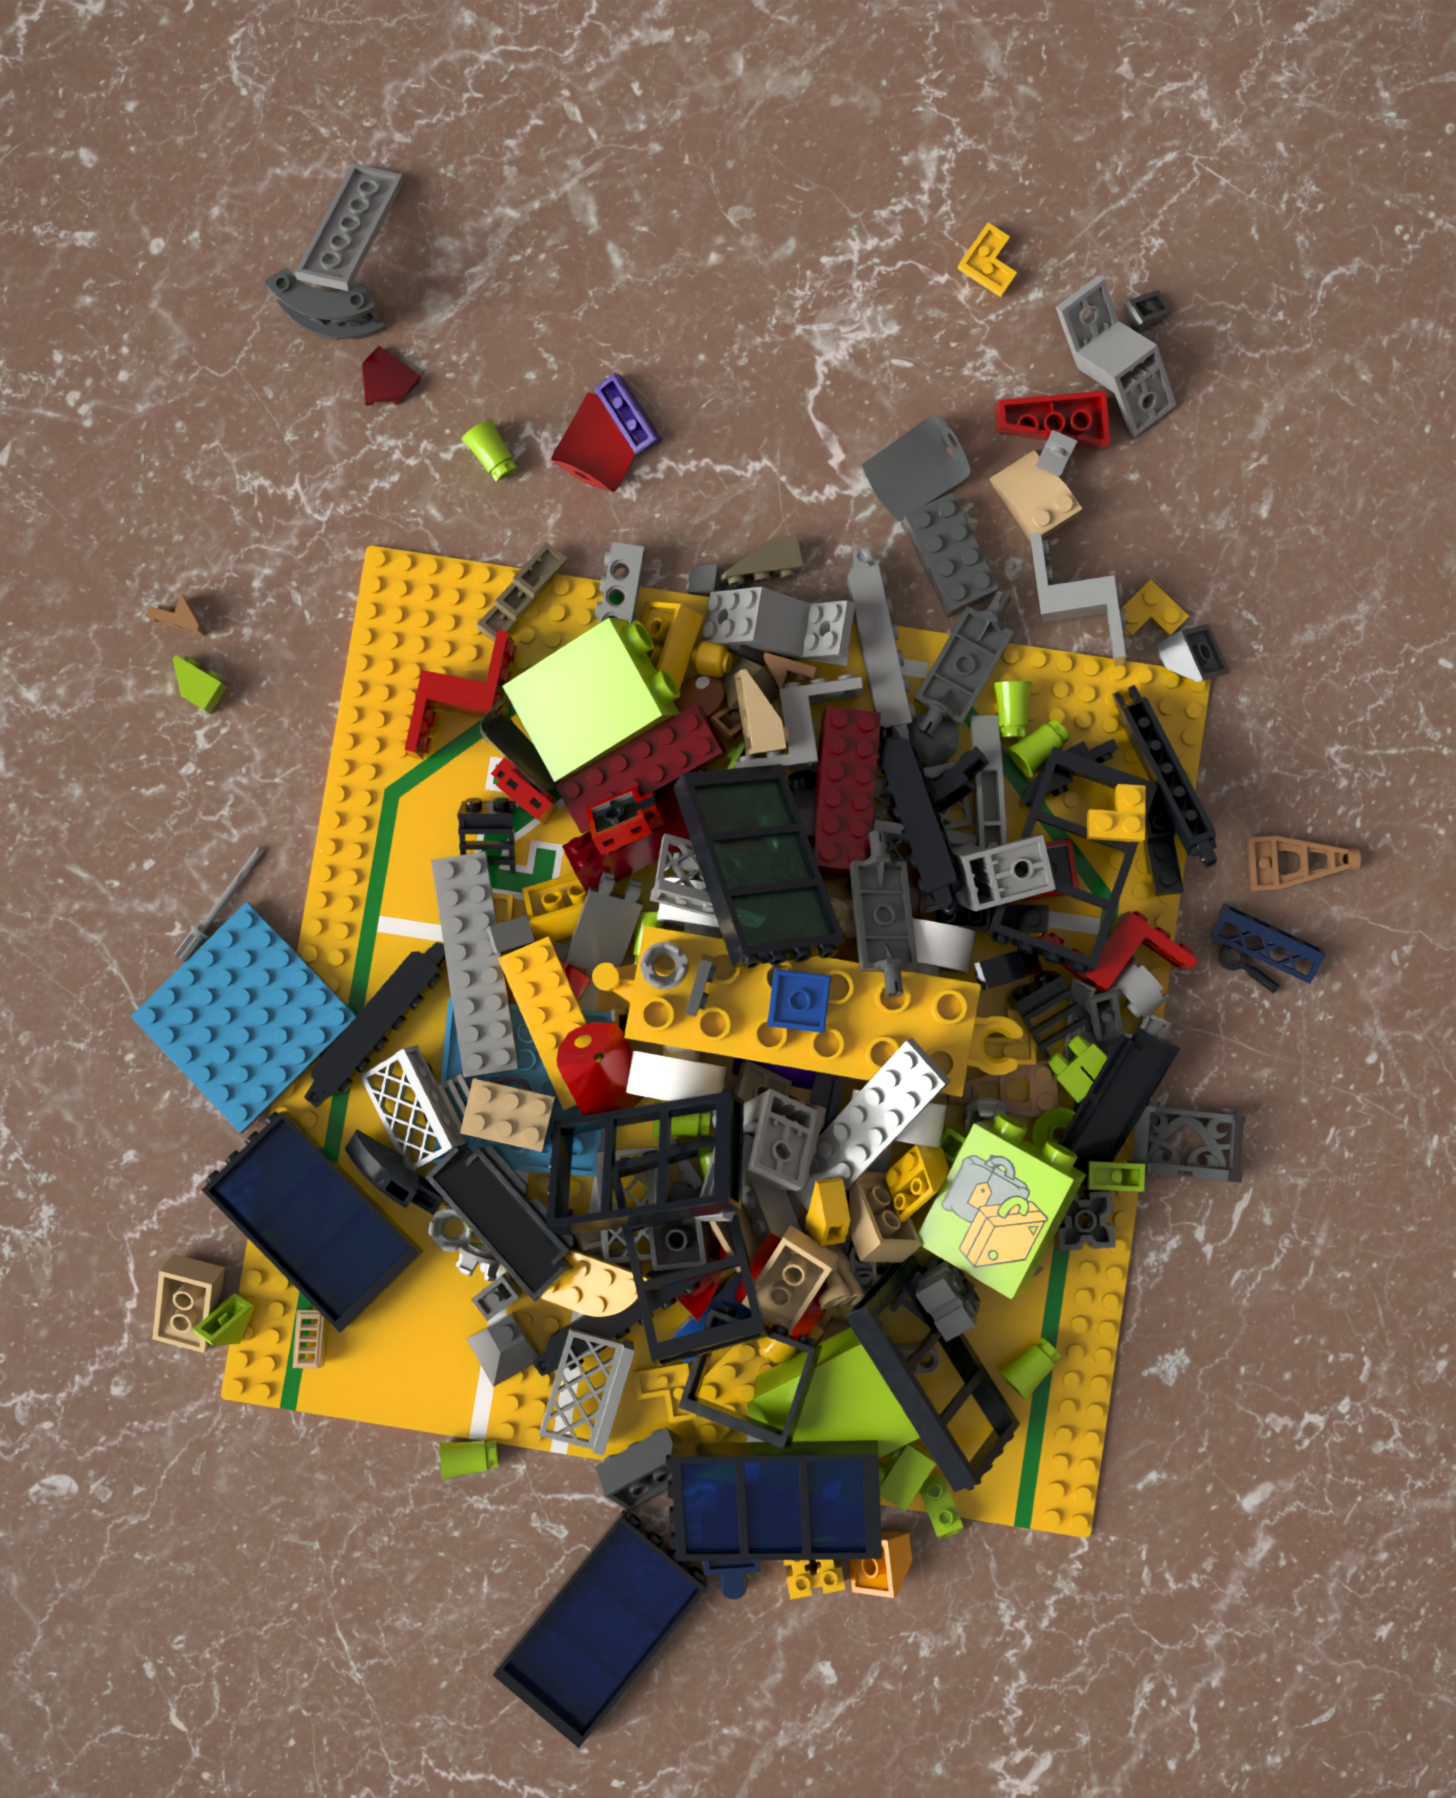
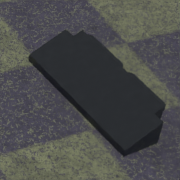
[1057,1027,1181,1187]
[425,1145,575,1302]

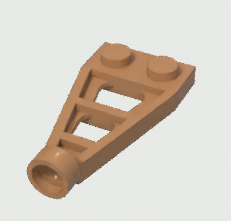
[1246,836,1361,892]
[947,1060,1059,1117]

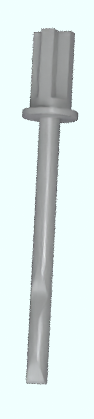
[174,846,265,962]

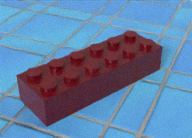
[555,704,728,833]
[811,706,881,878]
[562,768,734,894]

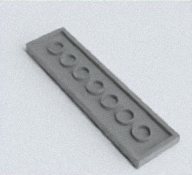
[431,852,519,1077]
[791,1038,951,1211]

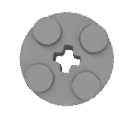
[1110,956,1170,1018]

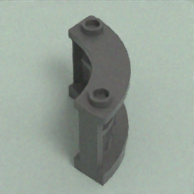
[265,268,387,340]
[1127,1101,1246,1183]

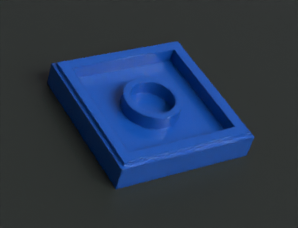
[767,969,831,1033]

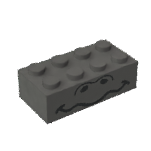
[902,492,999,618]

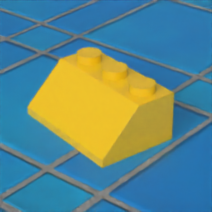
[639,601,703,690]
[522,873,587,942]

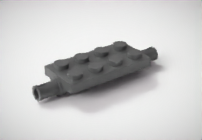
[914,591,1014,738]
[849,830,918,998]

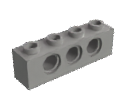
[595,542,645,624]

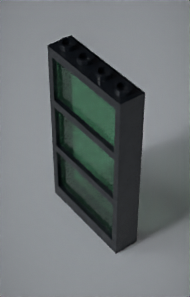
[673,764,845,969]

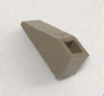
[719,535,803,586]

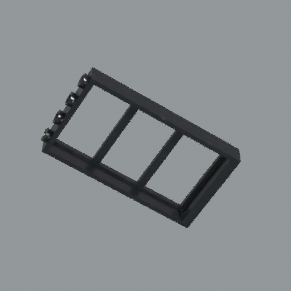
[985,746,1158,974]
[546,1091,744,1236]
[614,1135,768,1367]
[844,1255,1020,1492]

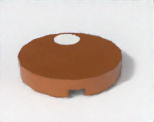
[673,675,726,719]

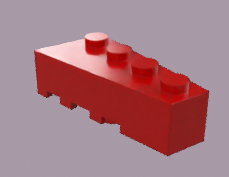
[994,391,1110,450]

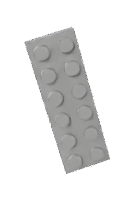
[295,163,403,291]

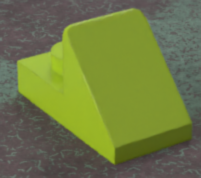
[1087,1161,1145,1192]

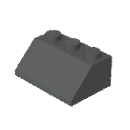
[595,1427,700,1511]

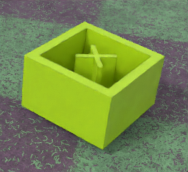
[879,1441,936,1511]

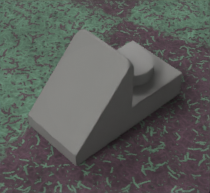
[1036,430,1077,477]

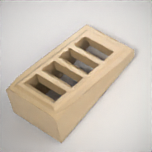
[293,1309,325,1368]

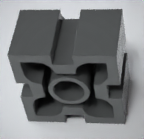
[1054,1190,1116,1251]
[915,1261,981,1342]

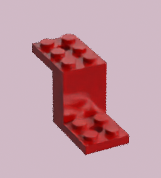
[404,629,517,760]
[1036,911,1198,992]

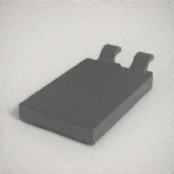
[564,871,643,971]

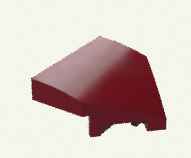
[362,346,421,406]

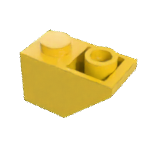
[805,1177,851,1247]

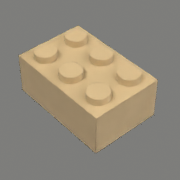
[460,1078,556,1152]

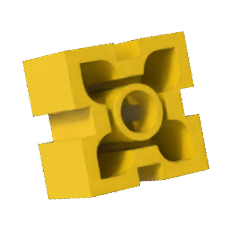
[780,1526,846,1600]

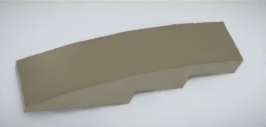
[476,542,568,642]

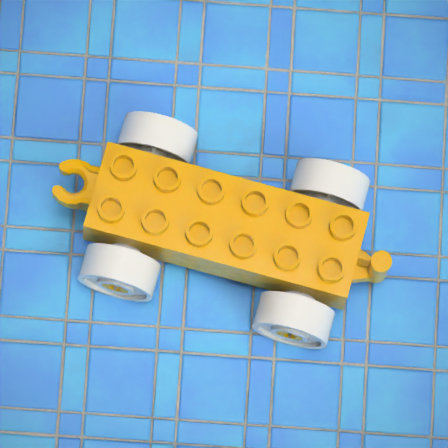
[592,878,1023,1147]

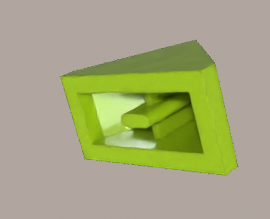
[193,1293,254,1346]

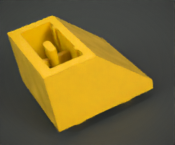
[884,1144,950,1222]

